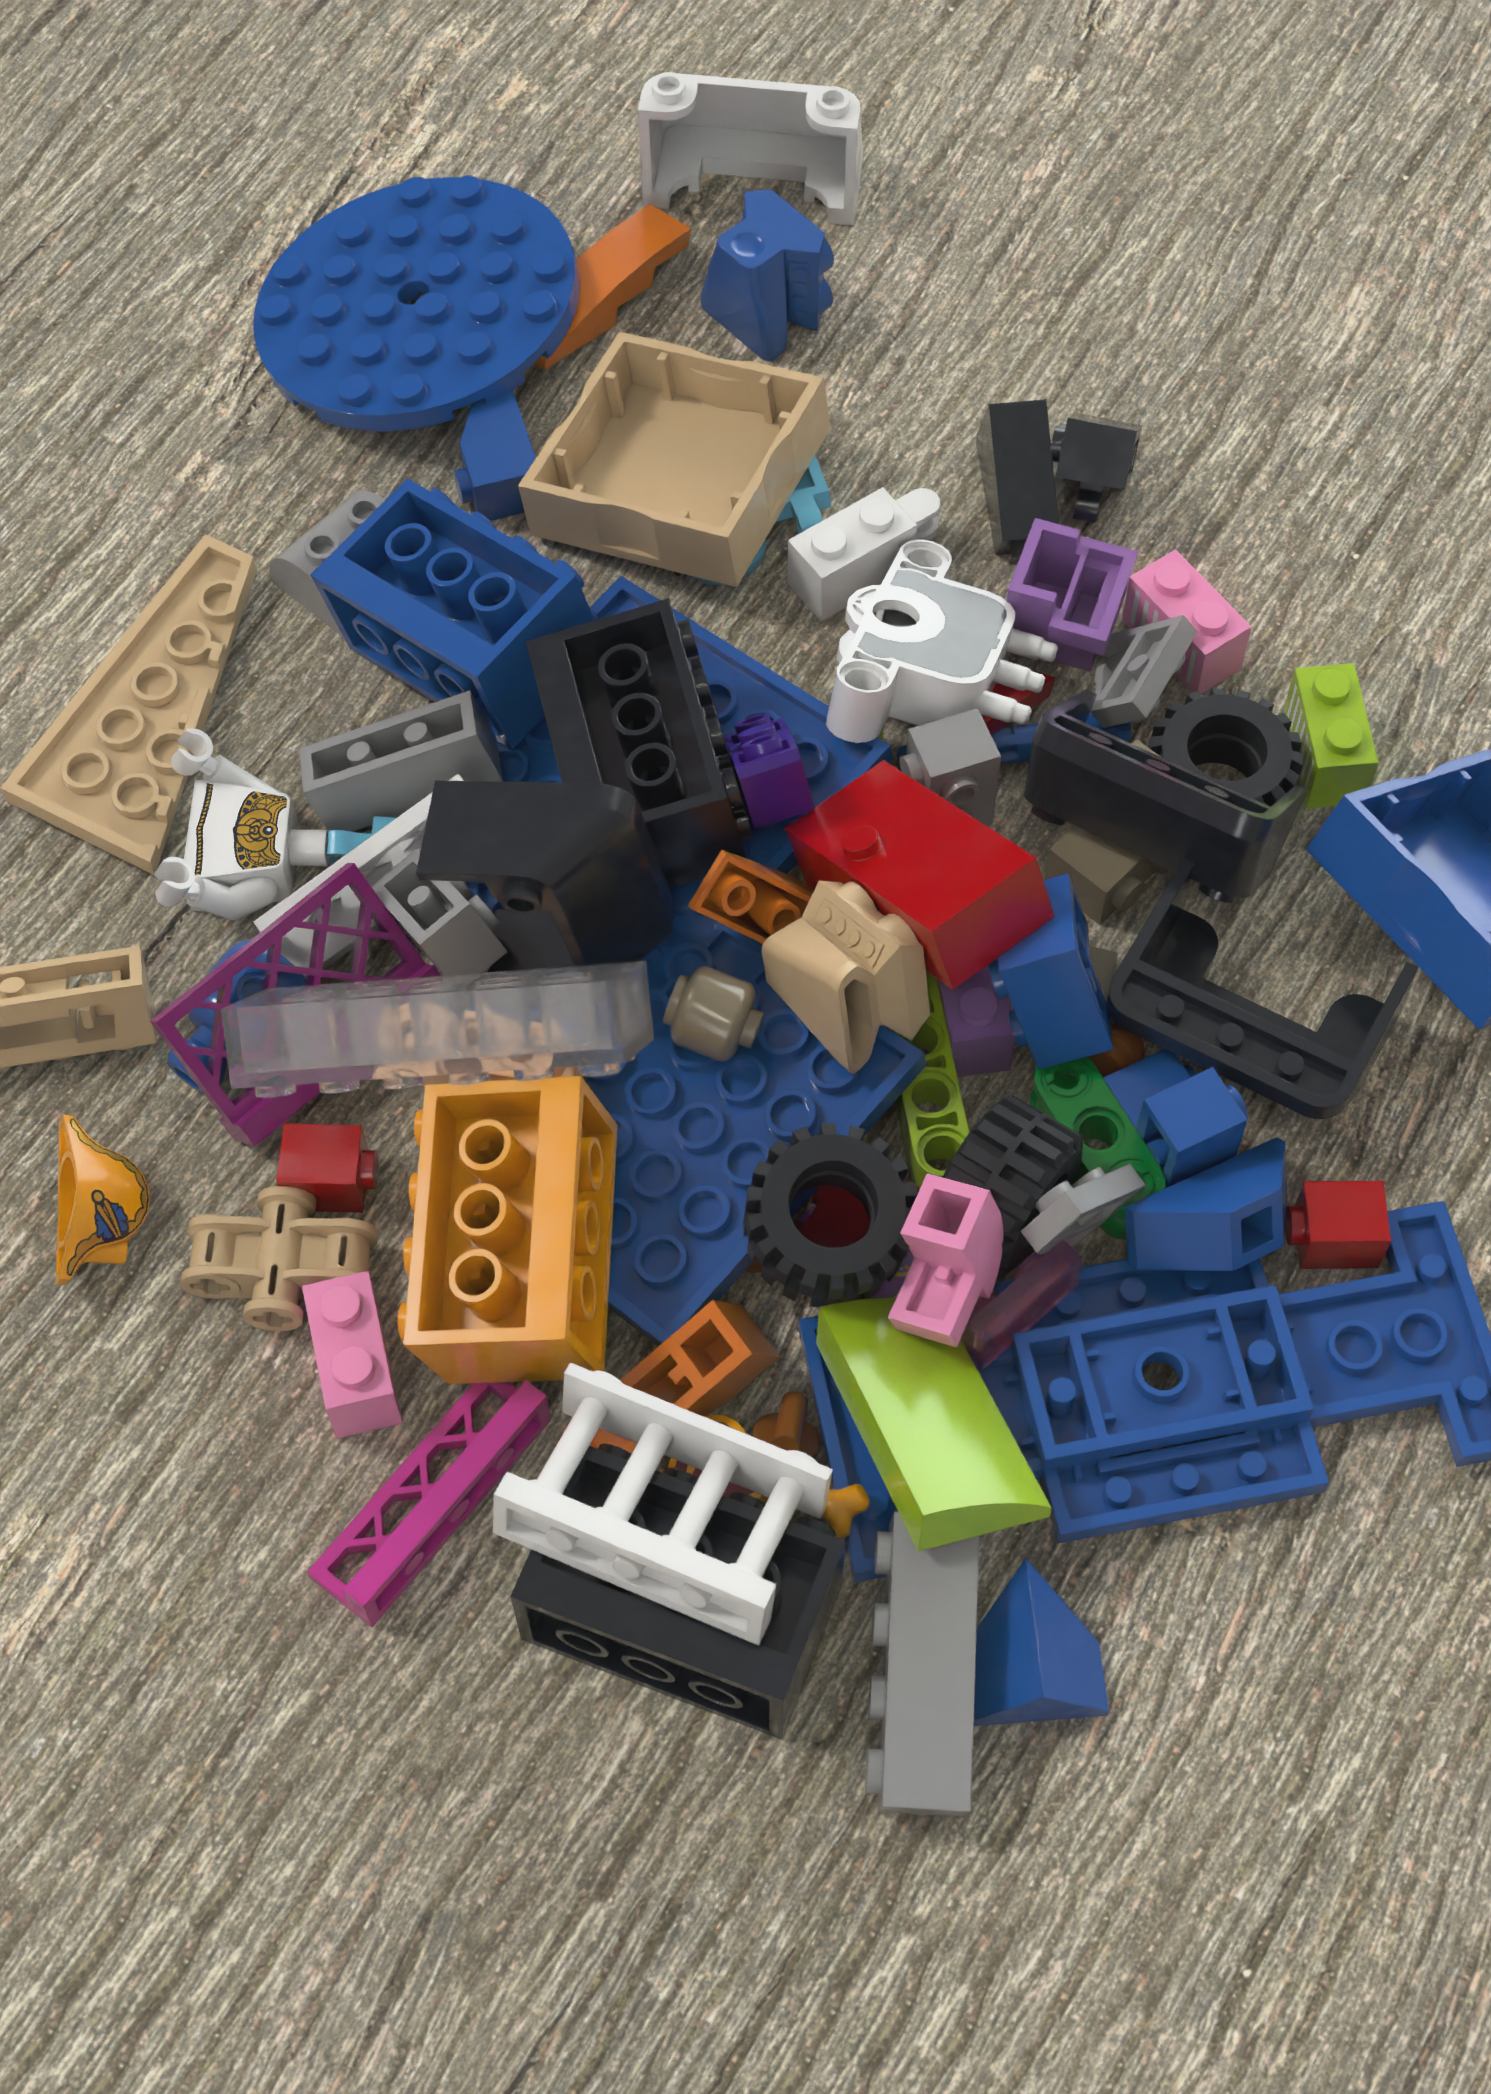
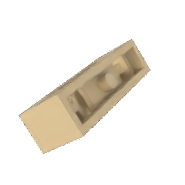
[0,946,156,1070]

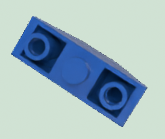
[1125,1137,1288,1271]

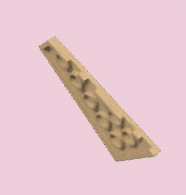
[0,534,257,875]

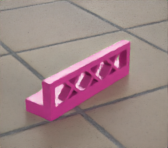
[307,1380,551,1628]

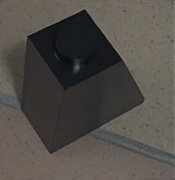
[976,399,1059,561]

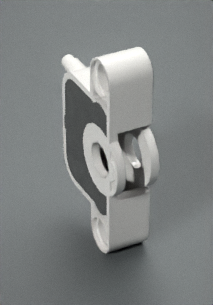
[826,540,1058,743]

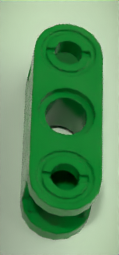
[1029,1057,1166,1240]

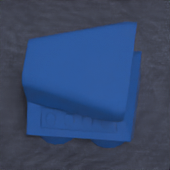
[700,189,834,361]

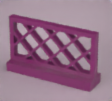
[150,863,448,1146]

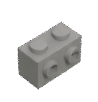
[900,708,1001,826]
[371,848,508,992]

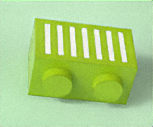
[1284,663,1379,809]

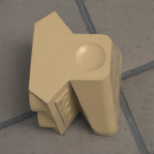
[762,881,930,1074]

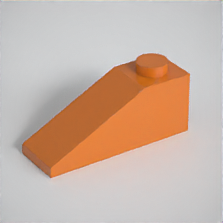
[563,1300,780,1454]

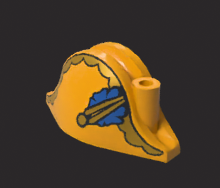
[55,1114,150,1286]

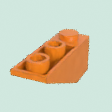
[688,850,814,944]

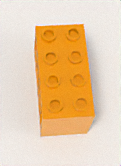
[398,1076,618,1384]

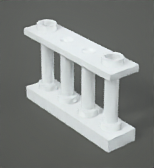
[493,1363,833,1646]

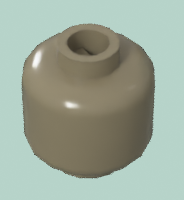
[663,966,764,1062]

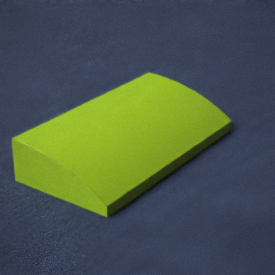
[816,1298,1052,1552]

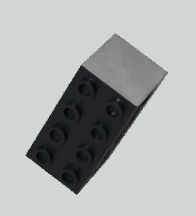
[526,598,753,889]
[510,1444,846,1740]

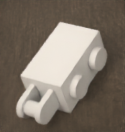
[787,487,940,621]

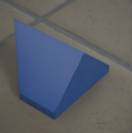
[973,1558,1109,1726]

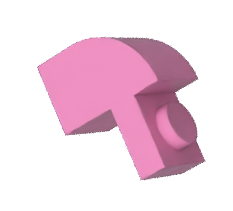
[888,1173,1004,1348]

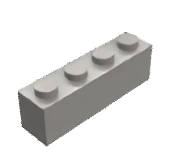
[865,1512,979,1817]

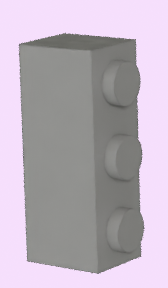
[299,690,503,832]

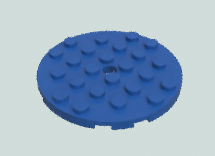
[253,176,580,431]

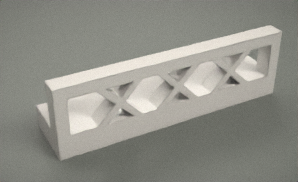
[253,774,464,979]

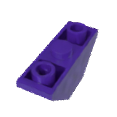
[724,714,815,829]

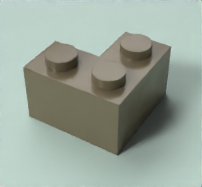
[1044,739,1169,925]

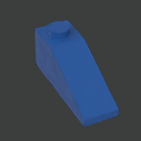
[454,390,536,521]

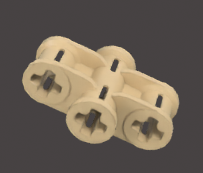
[180,1186,379,1331]

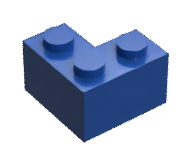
[989,873,1114,1070]
[1103,1049,1248,1188]

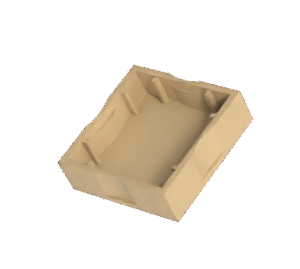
[518,332,831,587]

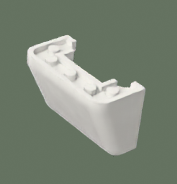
[638,72,863,226]

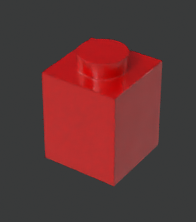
[276,1123,379,1213]
[1285,1181,1391,1269]

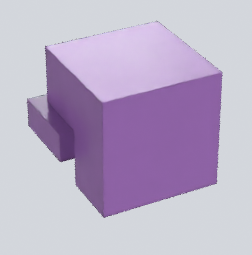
[1006,518,1138,672]

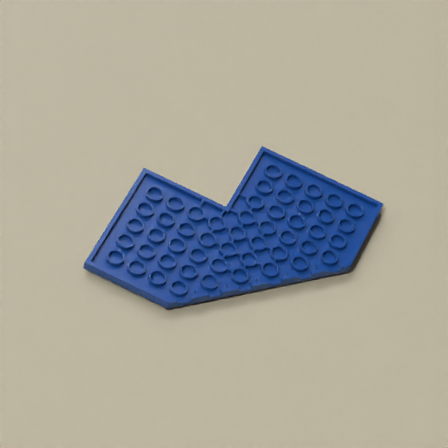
[466,576,927,1346]

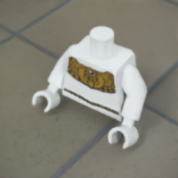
[154,728,330,920]

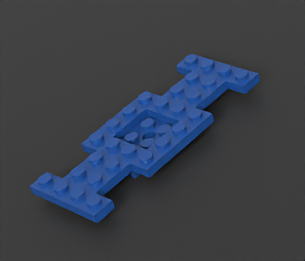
[798,1201,1491,1583]

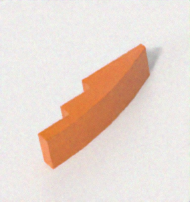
[534,204,691,370]

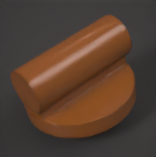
[751,1391,820,1459]

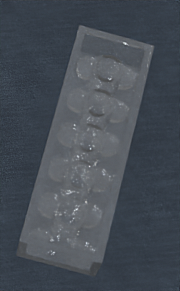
[221,961,654,1098]

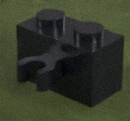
[1050,413,1142,523]

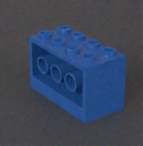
[310,478,599,750]

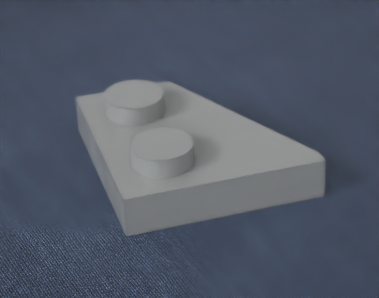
[1021,1164,1146,1260]

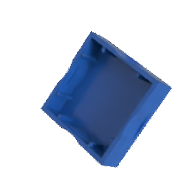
[1306,749,1491,1030]

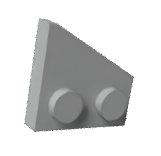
[1090,615,1198,728]

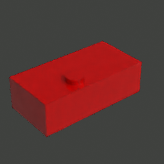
[785,760,1055,990]

